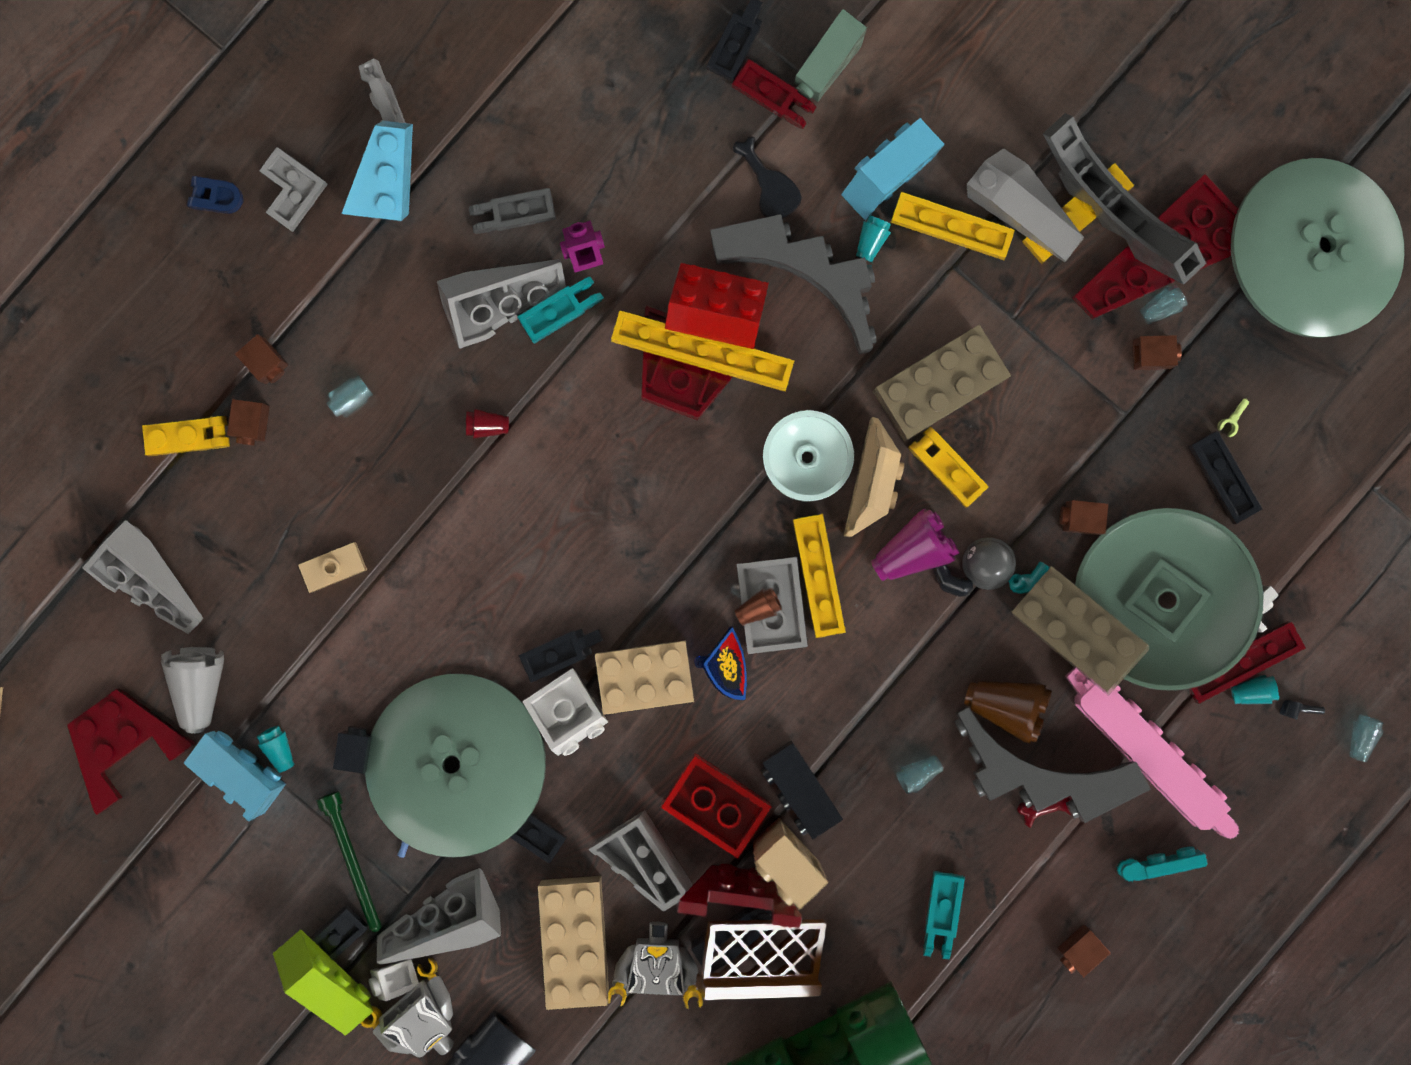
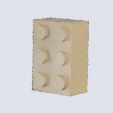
[595,640,694,715]

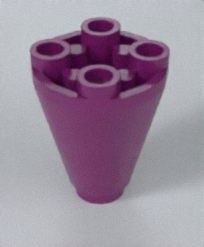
[871,508,959,581]

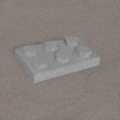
[737,557,808,654]

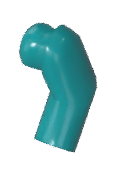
[1009,561,1050,594]

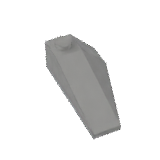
[967,148,1084,262]
[437,259,566,349]
[83,520,203,634]
[377,868,501,965]

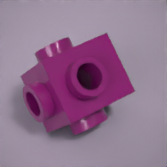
[560,221,605,273]

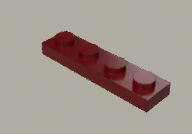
[1189,621,1306,704]

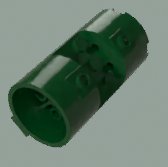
[727,982,933,1065]

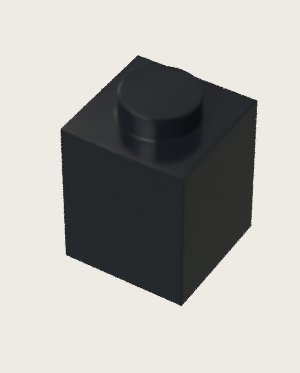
[333,726,372,774]

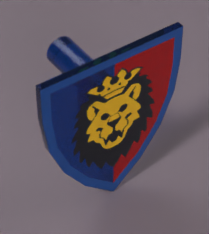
[694,626,747,700]

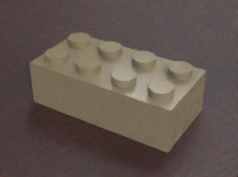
[872,324,1011,442]
[1012,566,1149,696]

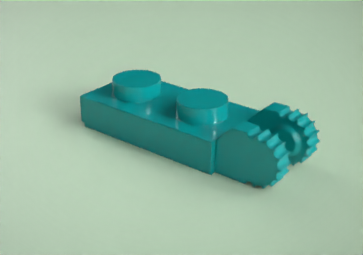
[518,277,604,344]
[1116,847,1208,882]
[923,871,965,960]

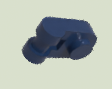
[187,176,243,214]

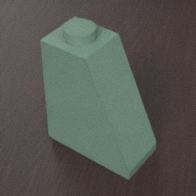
[795,9,867,102]

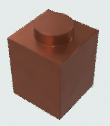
[235,334,288,385]
[1133,335,1182,370]
[227,399,270,446]
[1059,500,1108,535]
[1057,924,1111,978]

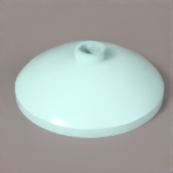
[763,410,854,501]

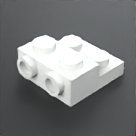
[522,668,608,756]

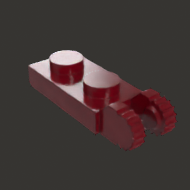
[732,59,817,129]

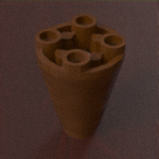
[964,681,1052,743]

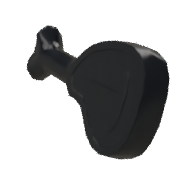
[733,136,802,219]

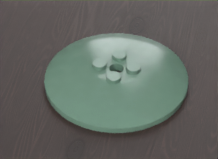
[1231,158,1404,338]
[1075,508,1264,691]
[365,674,546,857]

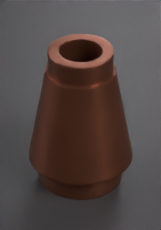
[735,588,782,626]

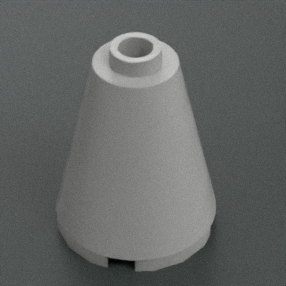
[161,647,224,733]

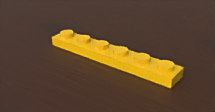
[611,311,794,392]

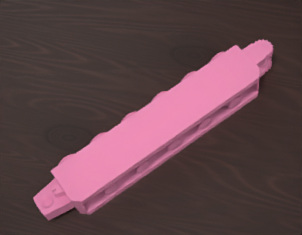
[1065,667,1240,839]

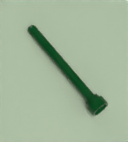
[316,791,381,932]

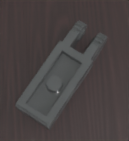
[469,188,556,234]

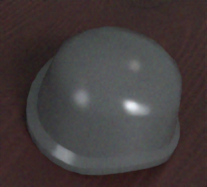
[963,538,1016,590]

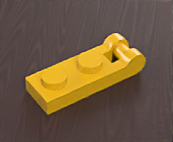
[142,416,230,456]
[908,427,989,508]

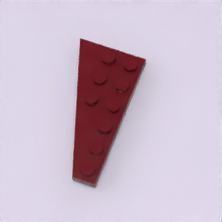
[1072,174,1238,319]

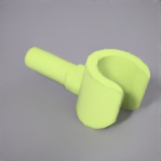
[1217,399,1249,437]

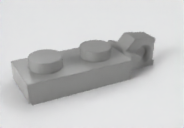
[359,59,405,123]

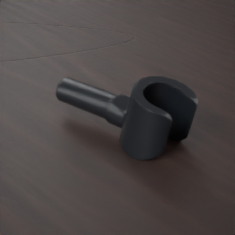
[1280,700,1325,720]

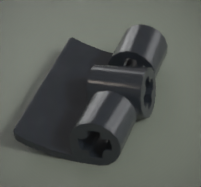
[446,1011,536,1065]

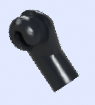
[932,564,973,597]

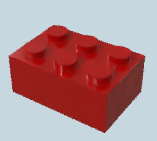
[665,263,769,349]
[661,753,771,859]

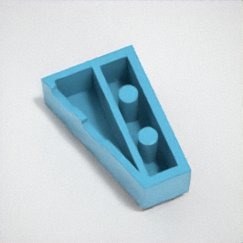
[841,118,944,221]
[342,121,413,221]
[184,731,286,821]

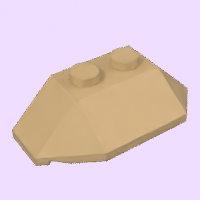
[843,417,904,537]

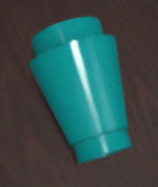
[856,215,891,262]
[1231,674,1279,704]
[257,725,295,773]

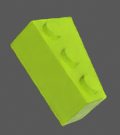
[273,929,373,1036]

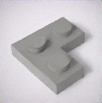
[259,147,328,232]

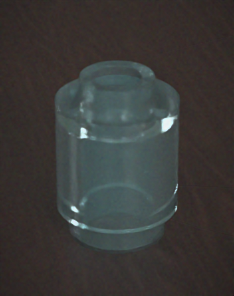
[326,376,373,418]

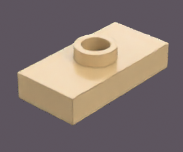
[298,542,367,593]

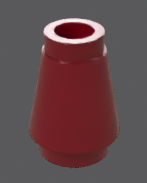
[466,409,509,439]

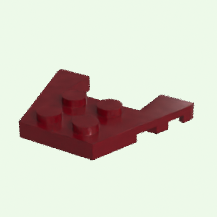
[641,306,756,421]
[67,689,195,815]
[678,864,802,929]

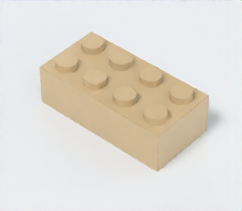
[753,818,828,909]
[538,876,609,1010]

